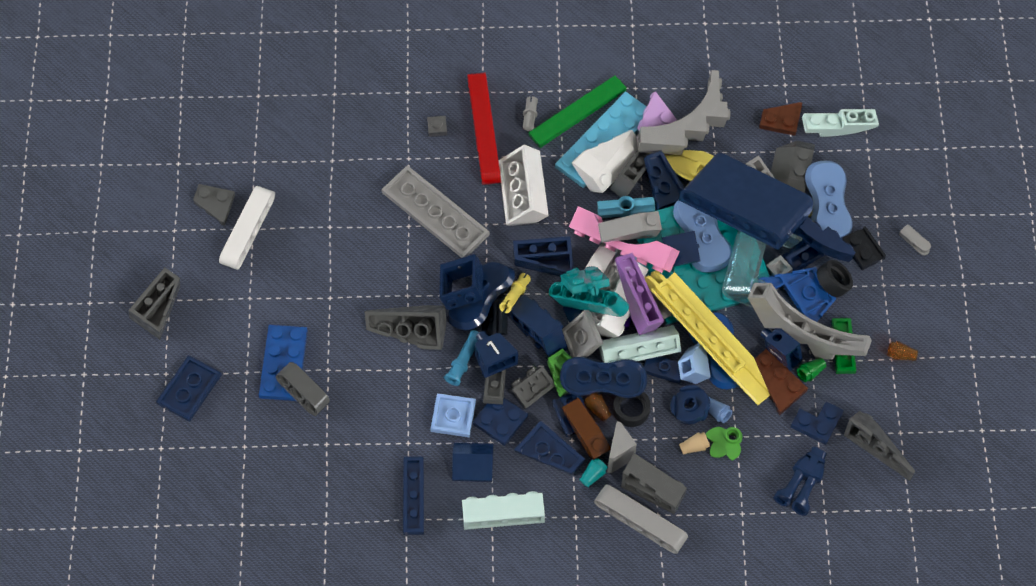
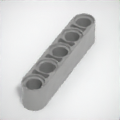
[594,485,688,554]

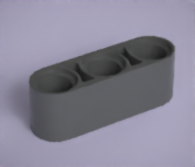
[276,362,330,416]

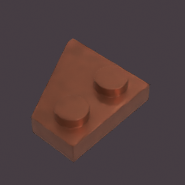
[759,102,802,136]

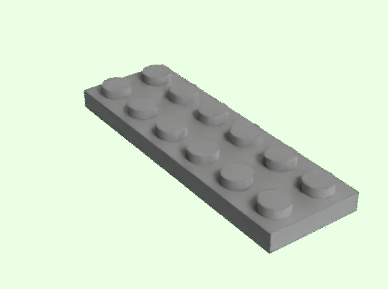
[382,165,490,258]

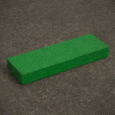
[831,318,856,374]

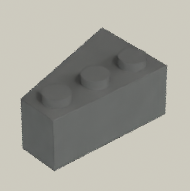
[621,453,687,515]

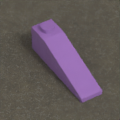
[615,253,664,335]

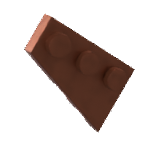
[755,349,808,415]

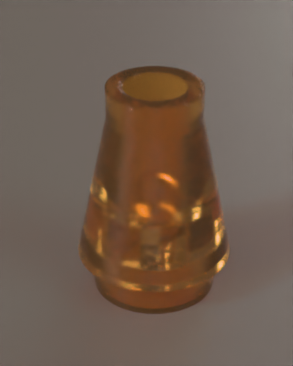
[887,341,918,361]
[585,392,612,422]

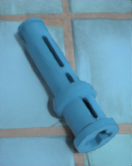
[444,330,479,386]

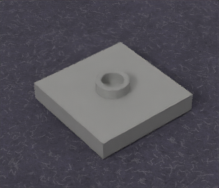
[562,310,603,358]

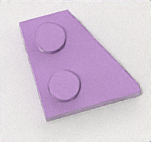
[637,92,677,130]

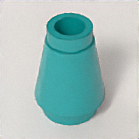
[580,458,608,488]

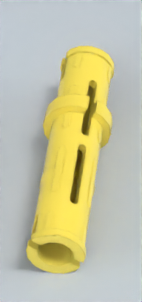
[499,273,531,313]

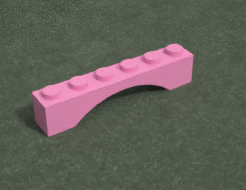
[569,206,680,273]

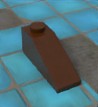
[561,398,611,459]

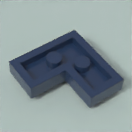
[790,402,844,445]

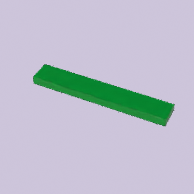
[529,75,627,148]

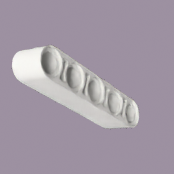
[219,186,275,270]

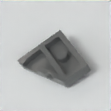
[193,184,235,226]

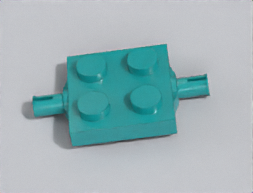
[561,266,610,296]

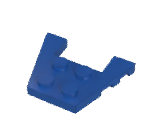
[757,267,836,322]

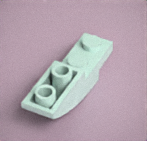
[802,109,879,137]

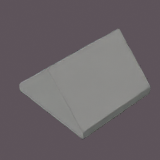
[607,421,637,473]

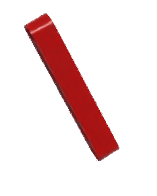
[467,72,501,185]

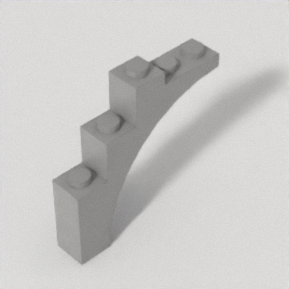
[637,70,730,155]
[748,283,872,360]

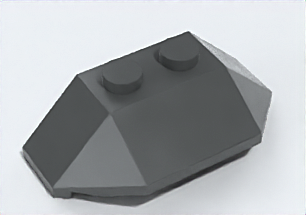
[771,140,815,193]

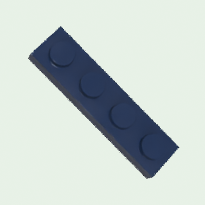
[403,456,424,535]

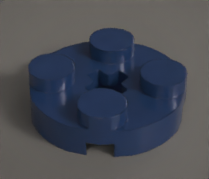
[671,385,710,424]

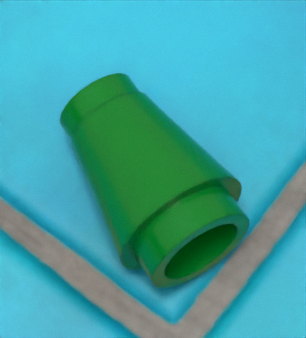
[797,358,826,382]

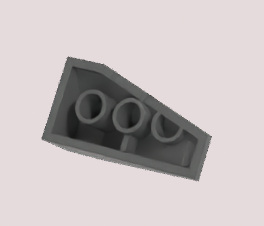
[365,305,447,350]
[844,411,915,481]

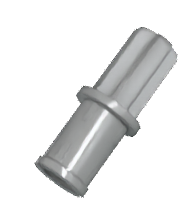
[523,96,538,131]

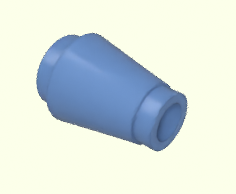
[709,397,732,423]

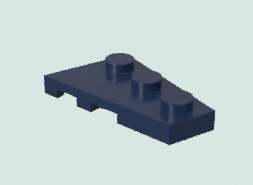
[644,150,684,210]

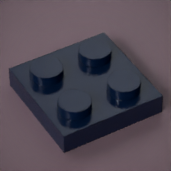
[473,398,528,446]

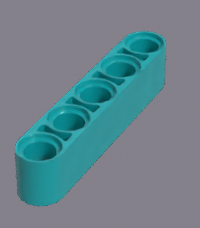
[549,282,629,317]

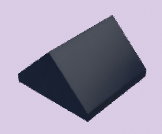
[452,443,494,482]

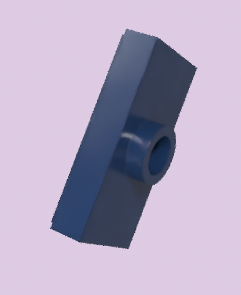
[644,356,681,384]

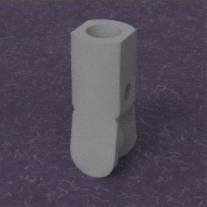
[899,224,931,256]

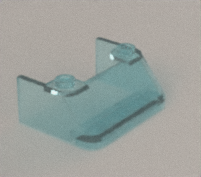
[722,231,802,307]

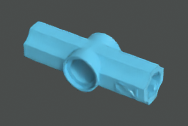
[597,196,655,218]

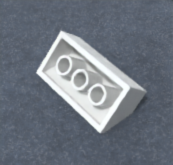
[498,145,549,226]
[590,262,648,339]

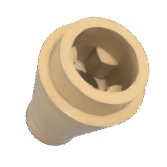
[679,432,710,455]

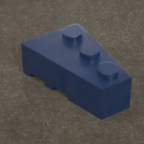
[513,236,573,277]
[509,295,568,360]

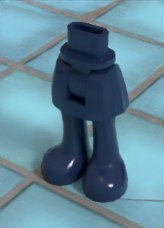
[773,447,827,516]

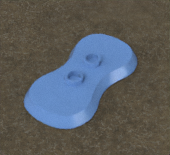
[805,161,853,239]
[673,200,733,272]

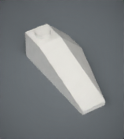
[572,130,638,193]

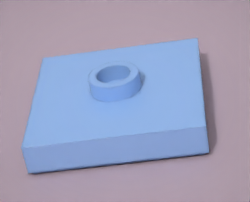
[430,393,476,438]

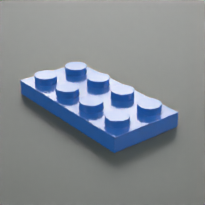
[259,325,308,401]

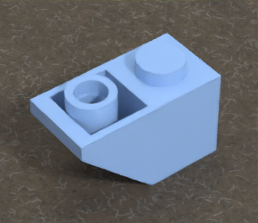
[678,343,711,384]

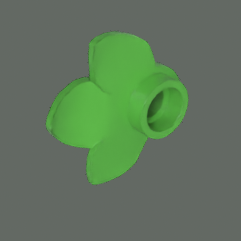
[706,427,743,461]

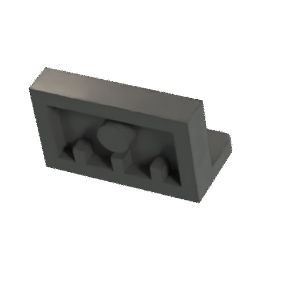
[508,366,555,409]

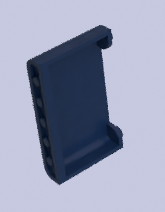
[679,153,813,250]

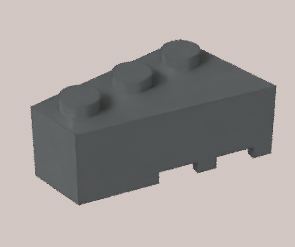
[129,267,180,340]

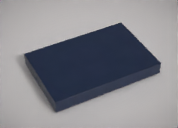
[156,355,222,422]

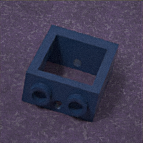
[439,254,483,310]

